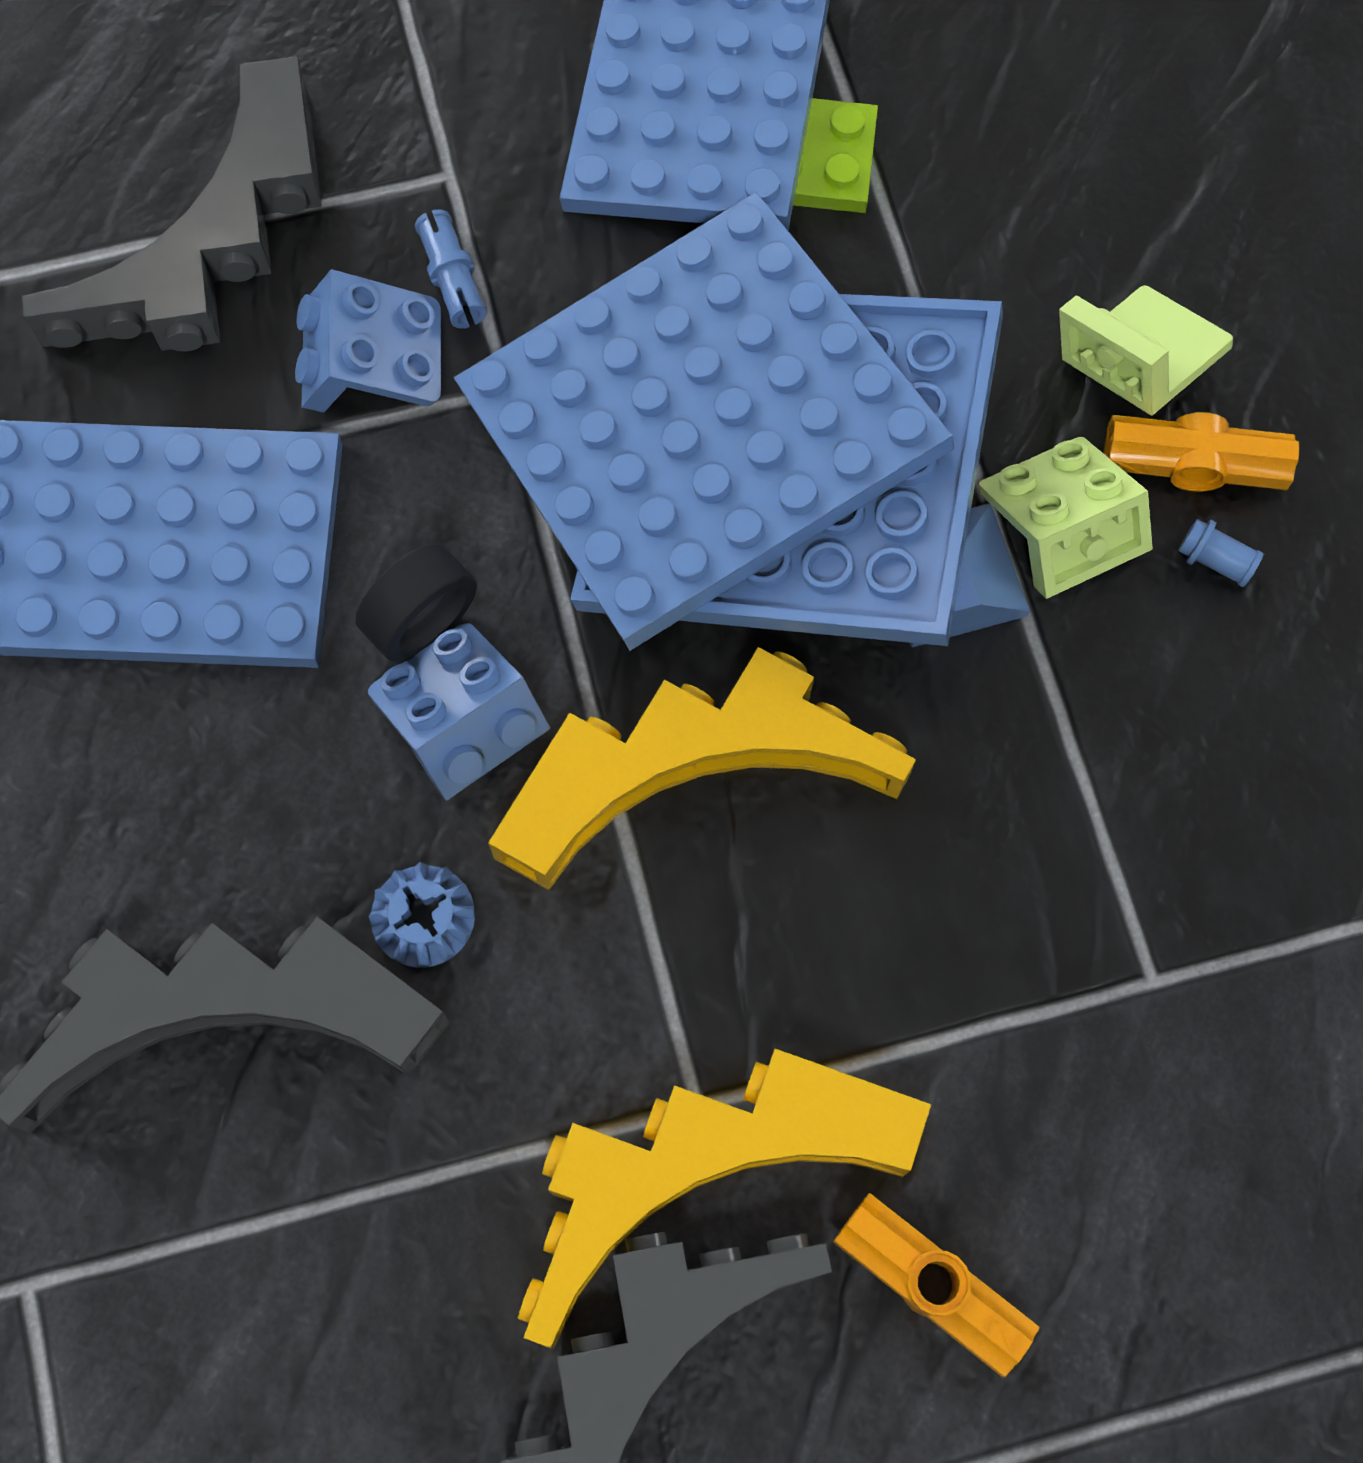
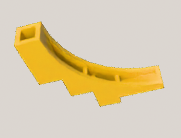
[488,647,916,890]
[518,1049,931,1348]

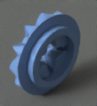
[369,862,475,968]

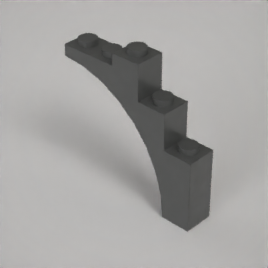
[22,56,322,352]
[0,917,450,1133]
[500,1232,832,1463]

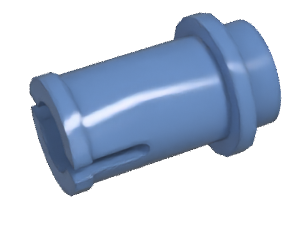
[1178,519,1264,587]

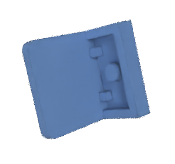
[295,269,441,413]
[368,623,550,801]

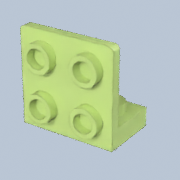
[1059,285,1233,416]
[979,437,1153,599]

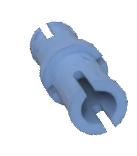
[415,210,487,328]

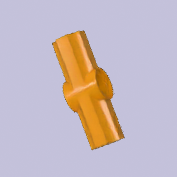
[1103,412,1299,492]
[833,1193,1040,1378]

